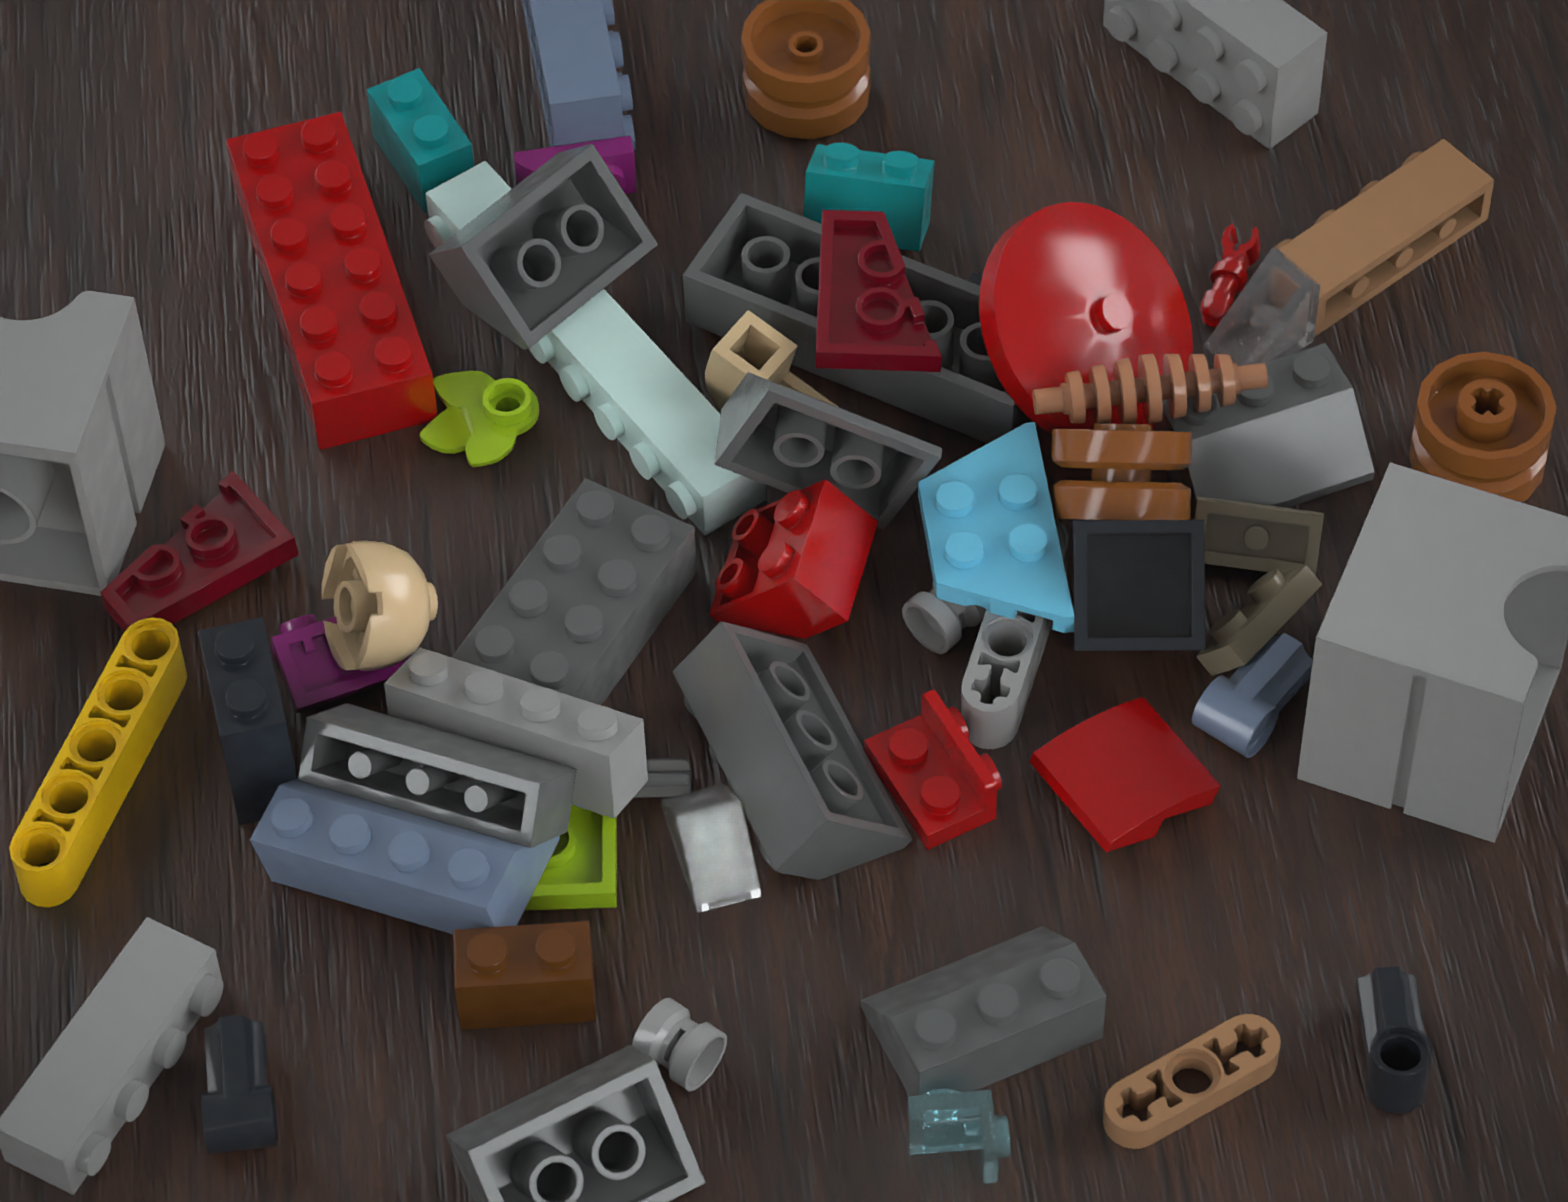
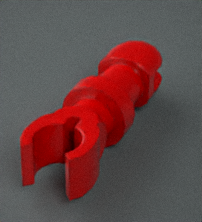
[1200,224,1262,328]

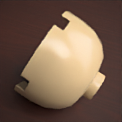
[322,541,438,671]

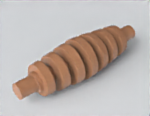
[1032,353,1268,424]

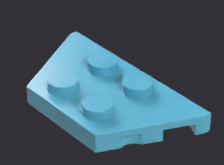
[918,422,1075,633]

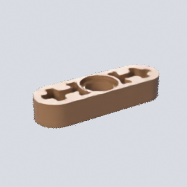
[1103,1014,1281,1149]

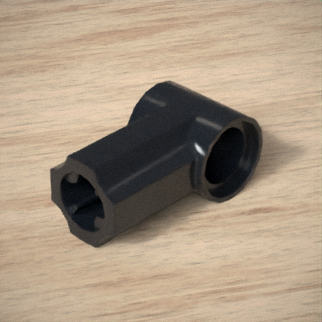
[1356,966,1432,1114]
[201,1015,278,1155]

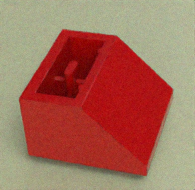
[709,479,878,639]

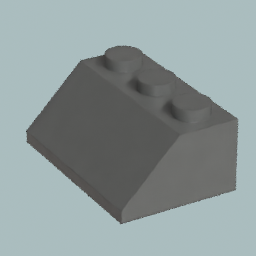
[429,144,658,350]
[1153,343,1375,519]
[714,372,942,530]
[860,926,1106,1114]
[446,1045,705,1202]

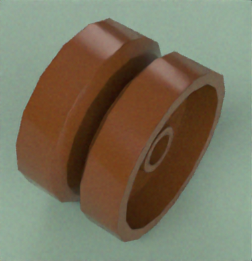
[741,0,871,139]
[1409,352,1557,503]
[1051,423,1192,520]

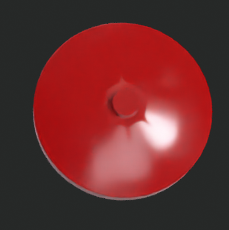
[979,202,1193,434]

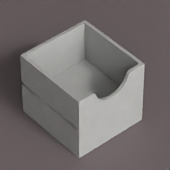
[0,291,166,596]
[1297,463,1568,843]

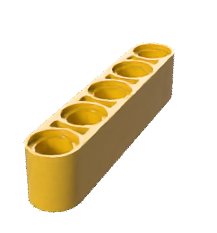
[9,617,187,907]

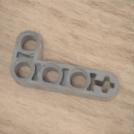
[961,519,1069,749]

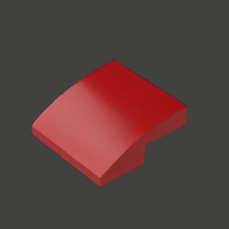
[1029,697,1221,853]

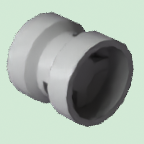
[902,582,986,654]
[632,997,727,1092]

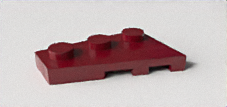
[816,210,942,372]
[100,470,299,632]

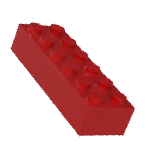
[226,112,438,450]

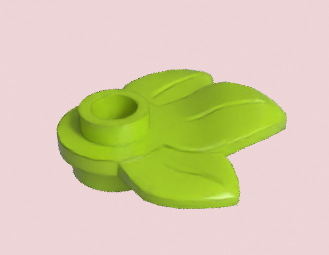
[419,371,539,467]

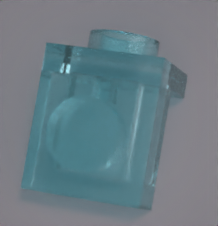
[907,1088,1010,1183]

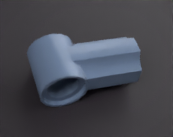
[1192,633,1313,758]

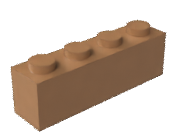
[1264,138,1494,337]

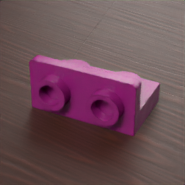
[270,614,414,714]

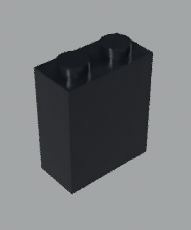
[198,617,297,825]

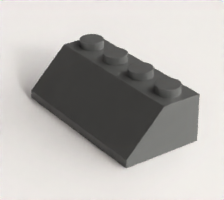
[672,621,913,880]

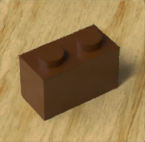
[453,921,596,1030]

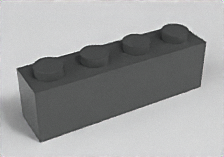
[298,704,577,848]

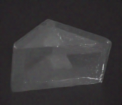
[1203,248,1320,366]
[661,784,761,913]

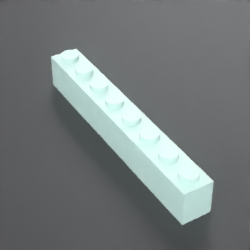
[424,161,766,535]

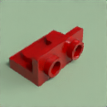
[864,689,1002,850]

